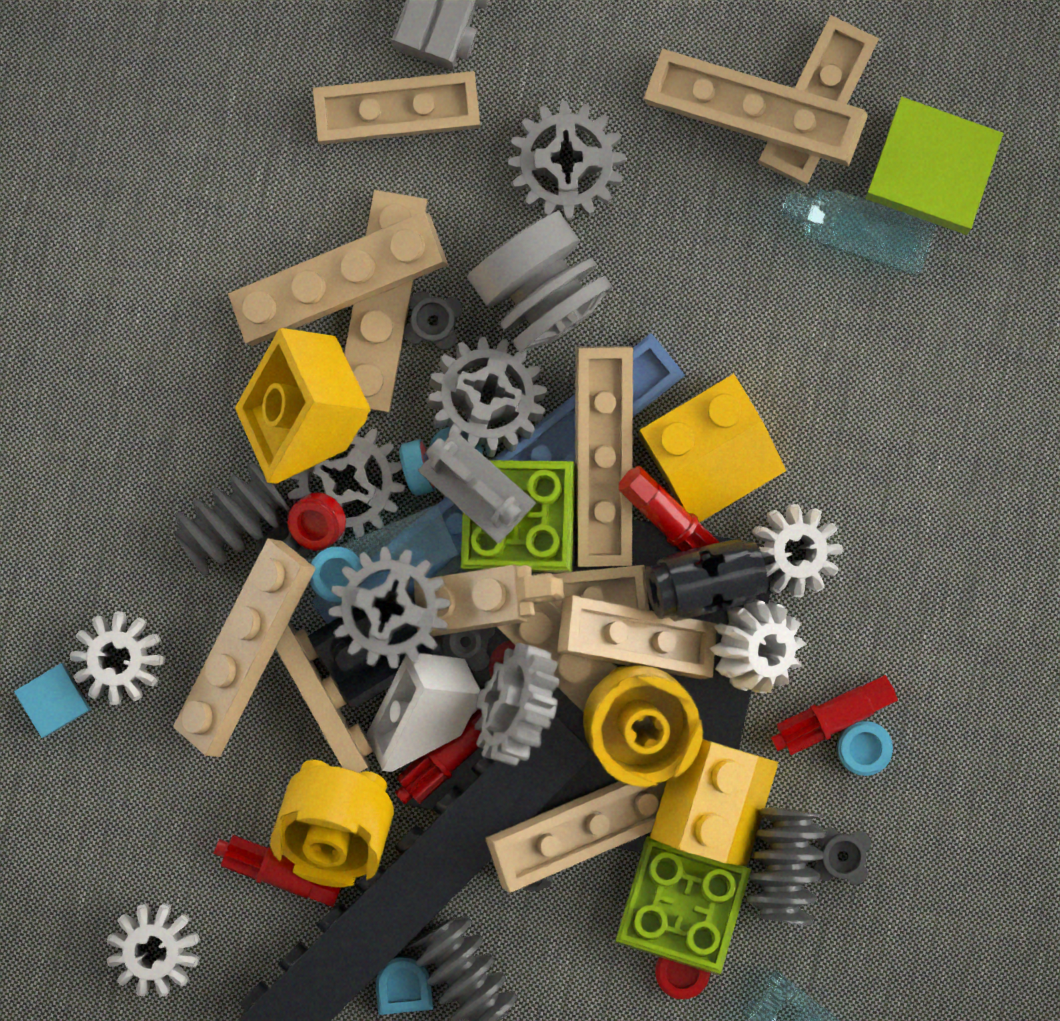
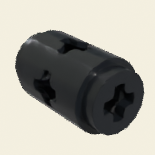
[645,538,768,622]

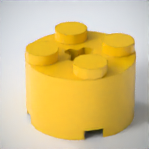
[583,665,703,787]
[270,760,394,887]

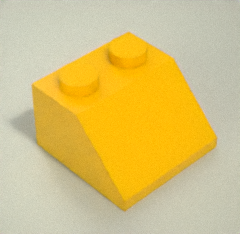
[235,328,371,484]
[638,374,786,522]
[650,739,779,866]

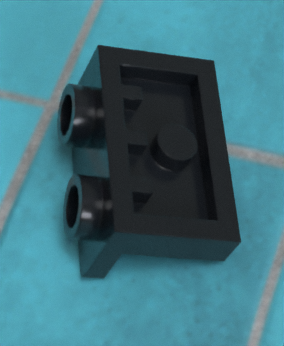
[308,583,444,708]

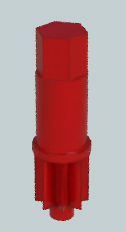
[619,466,719,566]
[770,675,898,755]
[394,709,482,804]
[213,834,341,907]

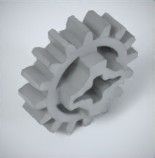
[508,101,626,221]
[427,337,547,457]
[287,428,405,541]
[329,547,450,669]
[475,643,559,766]

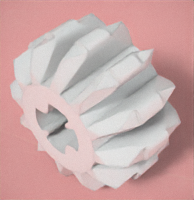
[752,504,843,597]
[709,600,807,693]
[70,612,165,705]
[107,903,200,997]

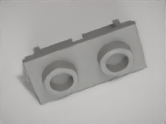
[418,430,536,544]

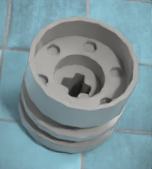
[466,211,613,354]

